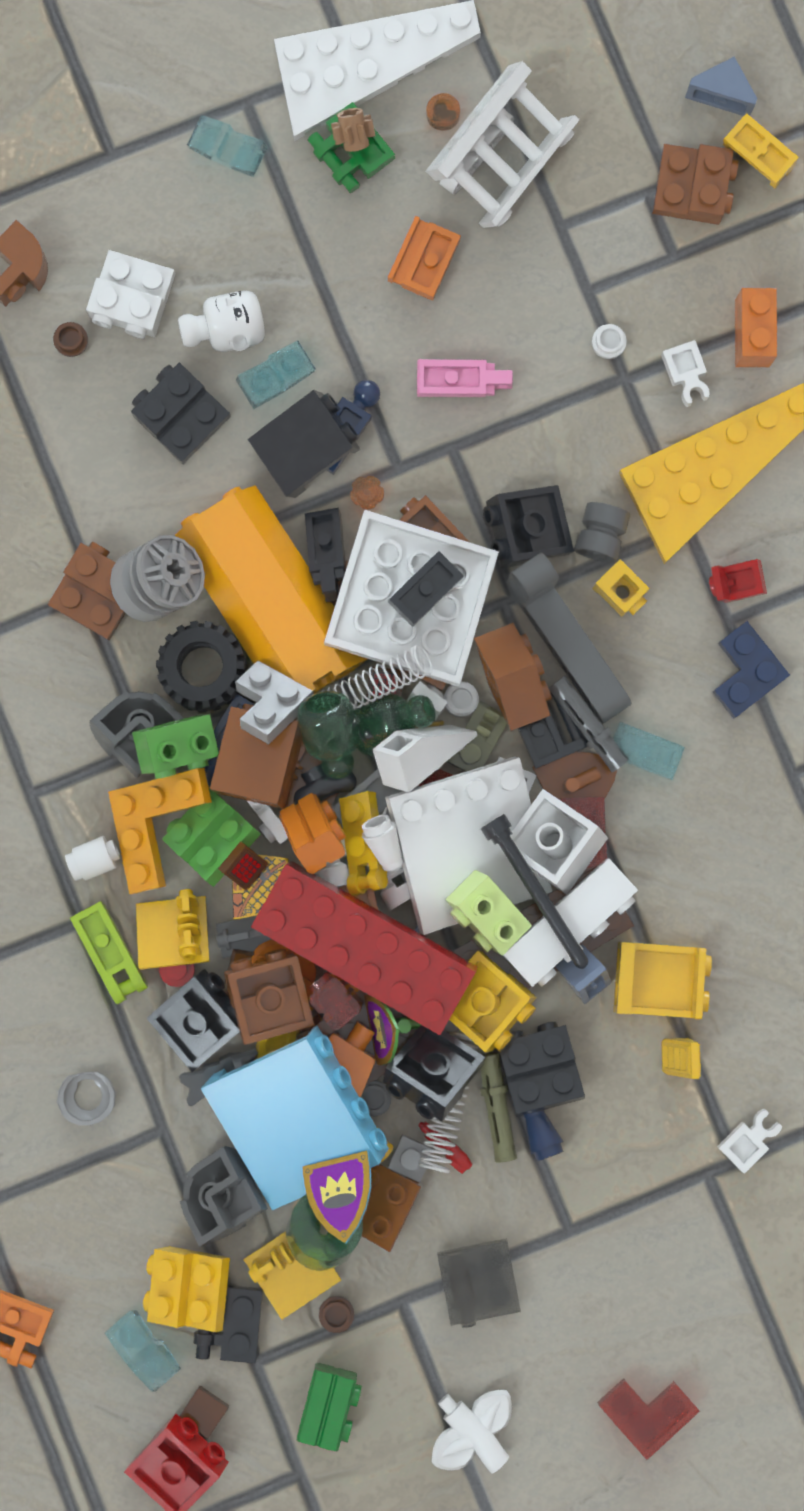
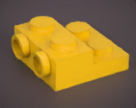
[449,951,537,1053]
[143,1246,230,1332]

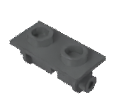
[216,916,271,958]

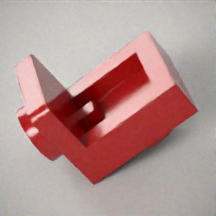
[709,559,767,603]

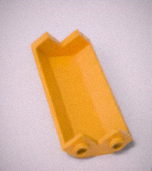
[174,485,368,696]

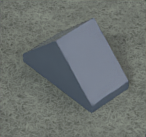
[685,56,757,116]
[555,944,612,1004]

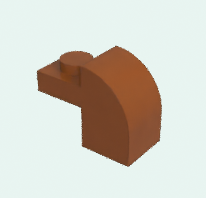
[0,220,48,307]

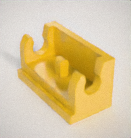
[723,113,799,189]

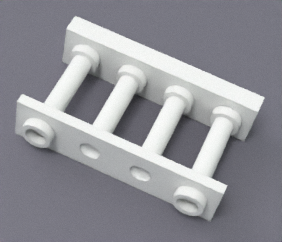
[425,61,579,228]

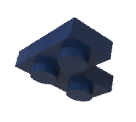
[712,621,790,719]

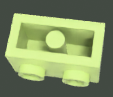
[445,870,532,956]

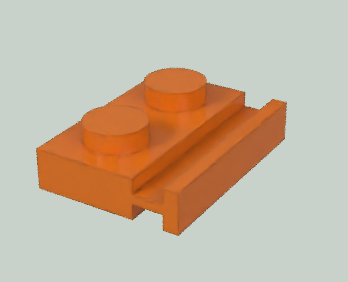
[388,216,461,301]

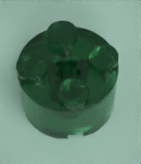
[286,1194,363,1271]

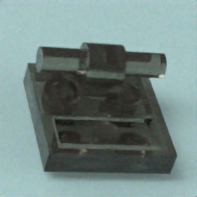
[437,1239,521,1328]

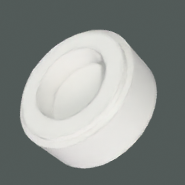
[444,681,479,717]

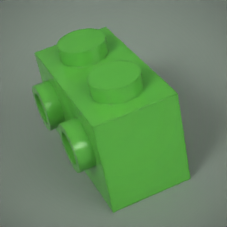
[132,714,219,779]

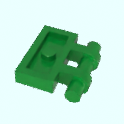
[307,102,395,193]

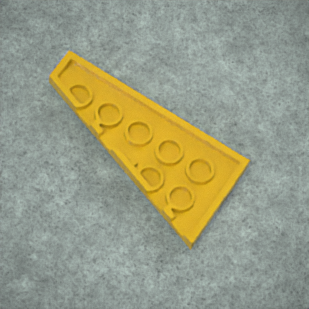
[619,383,804,564]

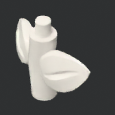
[432,1390,512,1474]

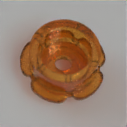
[350,476,384,510]

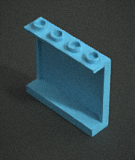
[201,1025,389,1210]

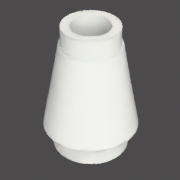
[362,815,403,871]

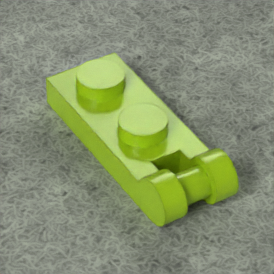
[70,901,148,1005]

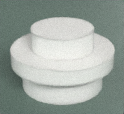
[592,324,627,359]

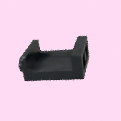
[248,390,360,498]

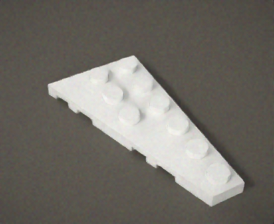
[274,0,481,142]

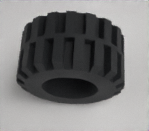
[156,621,247,712]

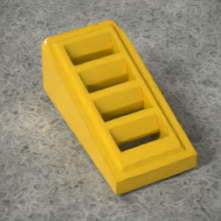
[661,1038,701,1079]

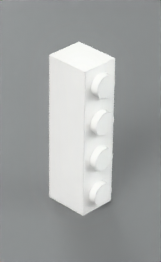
[503,858,638,987]

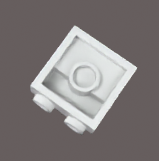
[86,250,176,339]

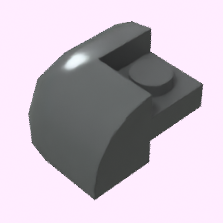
[89,691,184,778]
[180,1146,268,1247]

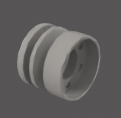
[110,535,205,622]

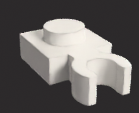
[661,340,710,407]
[247,801,289,845]
[717,1109,782,1174]

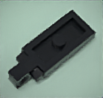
[305,507,346,603]

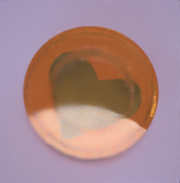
[426,93,460,131]

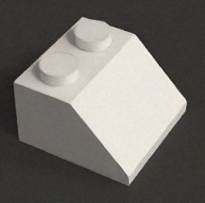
[510,789,608,895]

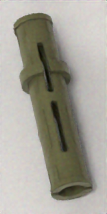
[480,1052,517,1163]

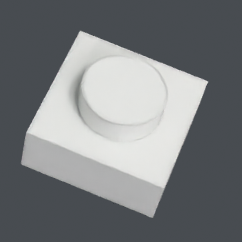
[407,681,448,721]

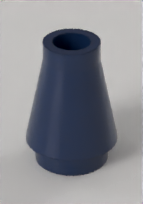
[524,1110,564,1162]

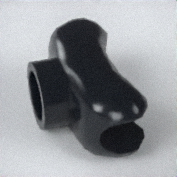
[294,762,357,805]

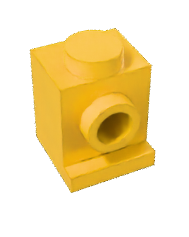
[592,559,650,617]

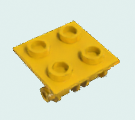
[136,889,210,970]
[243,1220,342,1320]

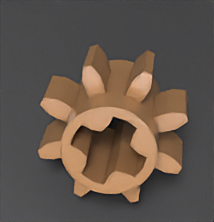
[331,108,375,151]

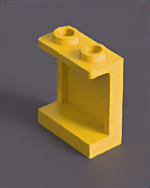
[613,942,712,1019]

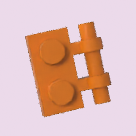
[0,1289,54,1369]

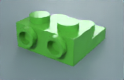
[162,787,261,887]

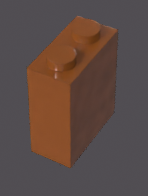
[210,704,306,809]

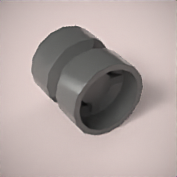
[574,502,630,563]

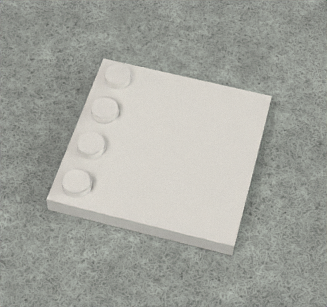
[323,510,499,686]
[385,756,552,935]

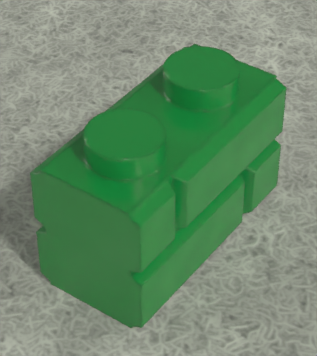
[296,1363,362,1452]

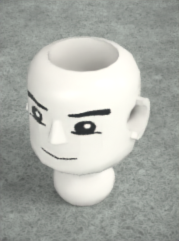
[178,291,265,352]

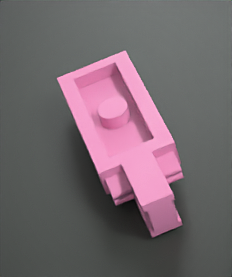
[417,359,513,397]

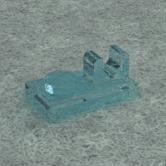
[613,722,685,780]

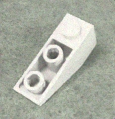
[373,725,477,792]

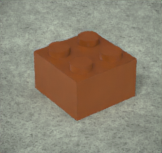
[474,623,552,731]

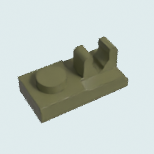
[447,701,507,772]

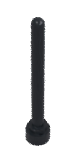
[481,814,588,969]

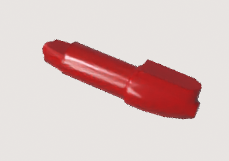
[418,1121,472,1174]

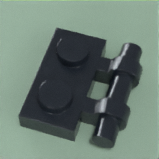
[193,1285,263,1363]

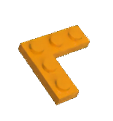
[108,768,212,894]

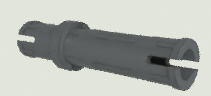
[548,675,629,773]

